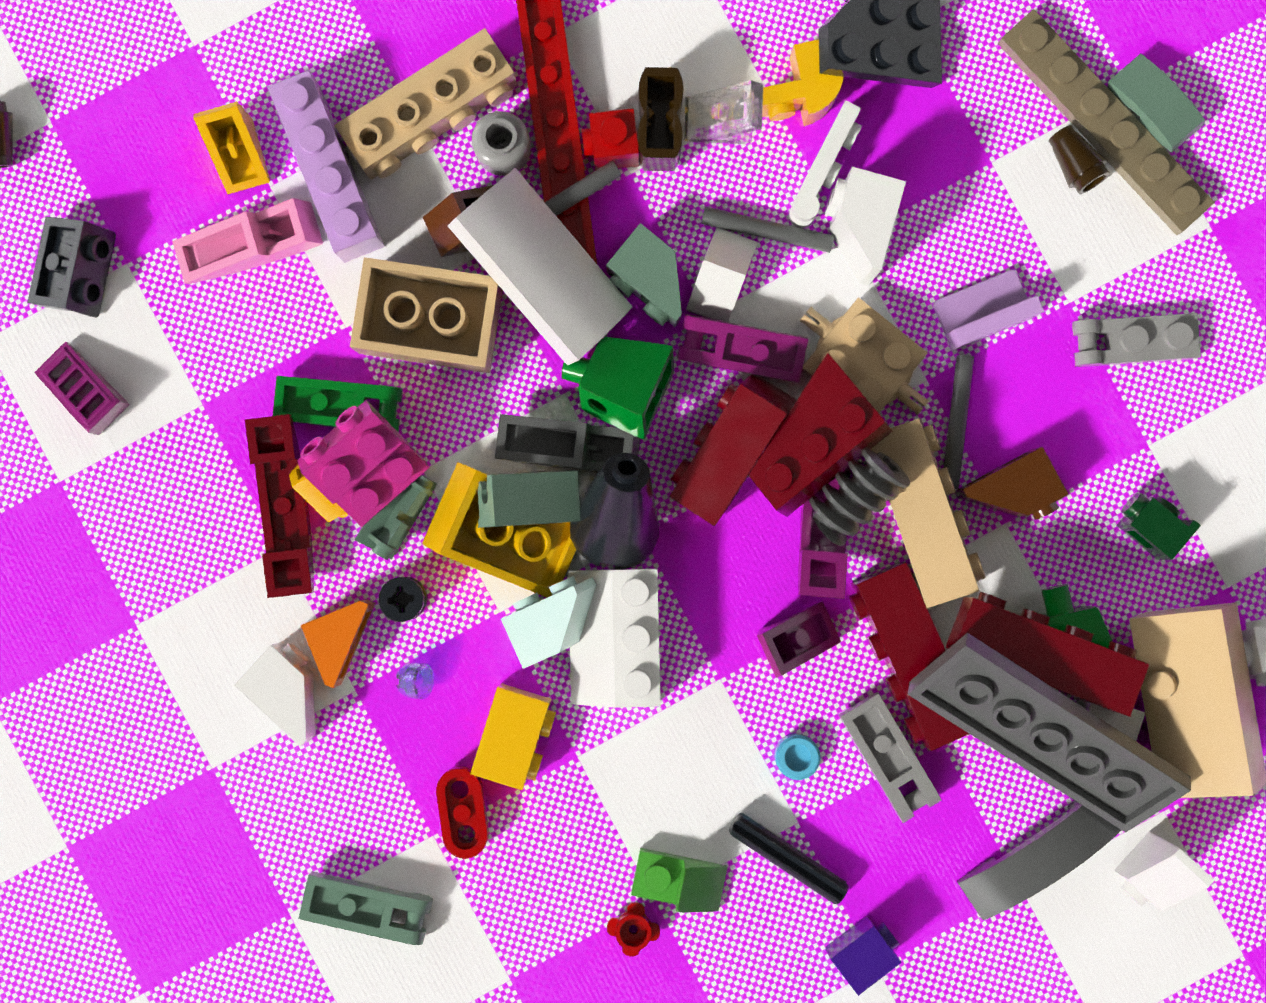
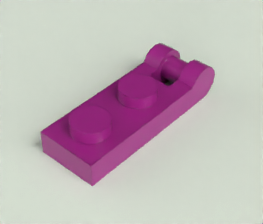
[677,314,809,383]

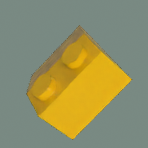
[422,462,576,598]

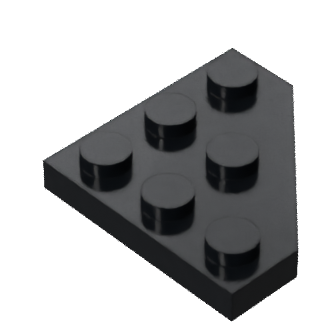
[818,0,942,88]

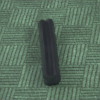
[729,813,849,904]

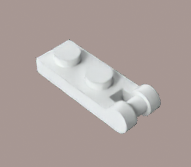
[789,100,862,228]

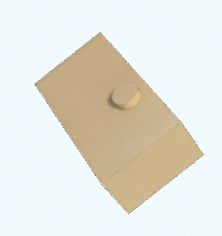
[1129,602,1266,798]

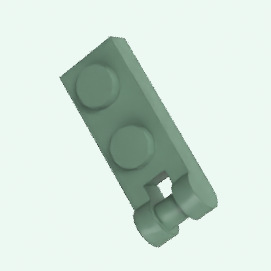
[298,871,433,945]

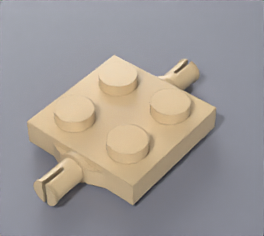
[800,297,929,415]

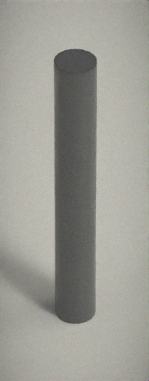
[545,161,621,216]
[701,206,834,253]
[943,355,974,489]

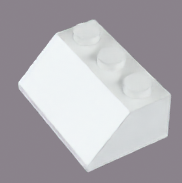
[568,568,661,708]

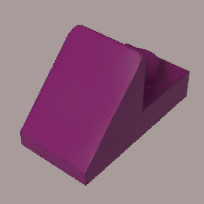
[757,601,841,677]

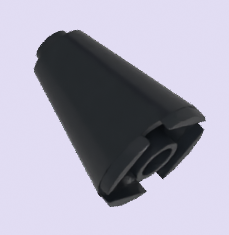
[570,453,659,569]

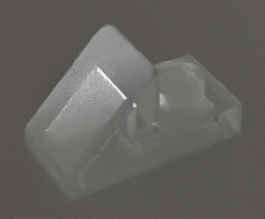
[684,80,763,144]

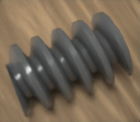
[809,447,910,546]

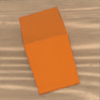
[301,599,376,688]

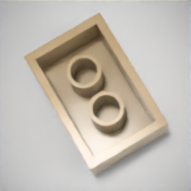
[350,257,503,373]

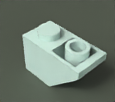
[501,576,596,668]

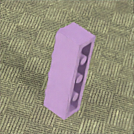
[267,70,385,263]

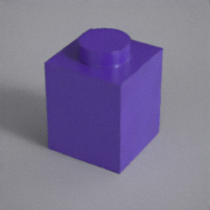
[825,916,902,996]

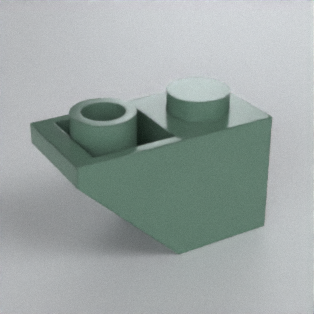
[606,223,682,327]

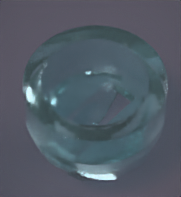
[396,663,434,699]

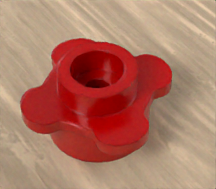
[607,902,660,957]

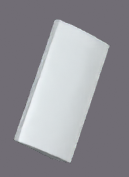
[448,168,632,365]

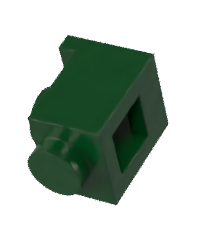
[1116,492,1201,560]

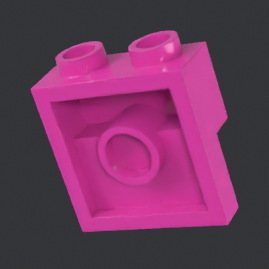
[297,400,430,527]

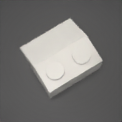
[825,167,906,286]

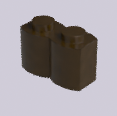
[638,67,684,171]

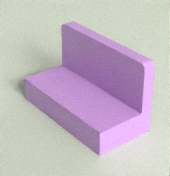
[933,270,1044,351]

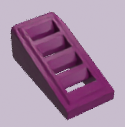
[34,341,130,435]

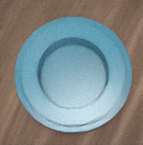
[774,733,820,780]

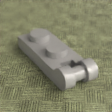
[1072,313,1201,367]
[838,692,941,823]

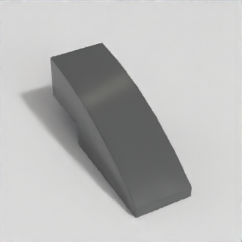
[495,414,641,472]

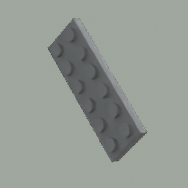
[908,633,1191,833]

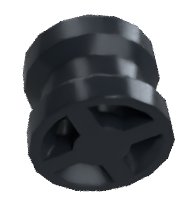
[378,577,428,622]

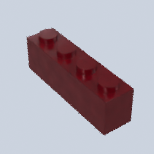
[849,562,969,751]
[945,592,1150,717]

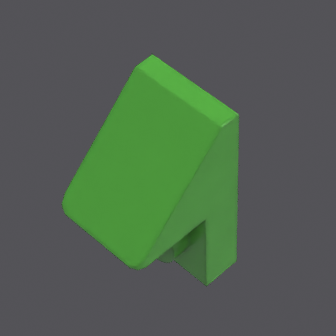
[631,848,727,913]

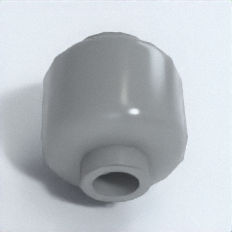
[471,111,531,176]

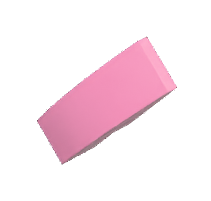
[172,198,323,284]

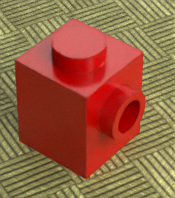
[582,108,639,171]

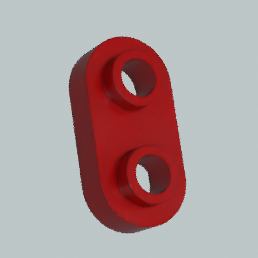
[436,766,489,859]

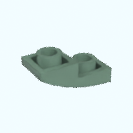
[1108,54,1205,153]

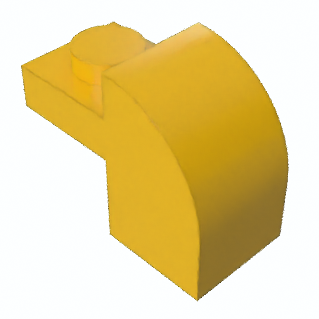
[754,39,844,126]

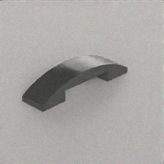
[956,801,1122,920]

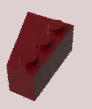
[748,353,893,517]
[669,374,797,527]

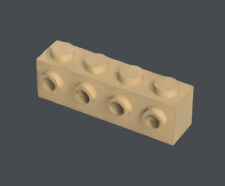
[334,28,518,180]
[871,418,986,608]

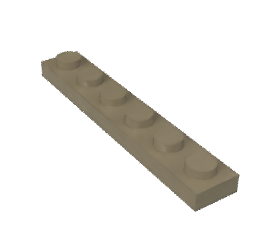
[997,9,1215,236]

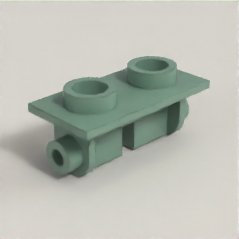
[354,475,437,560]

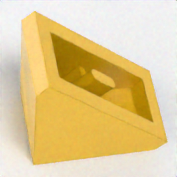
[193,101,270,194]

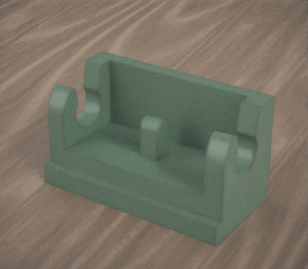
[478,471,580,528]

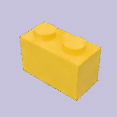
[470,683,556,790]

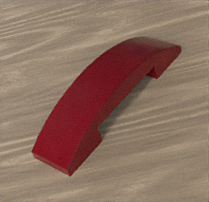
[244,414,314,598]

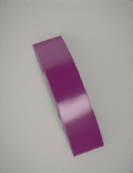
[798,467,851,599]

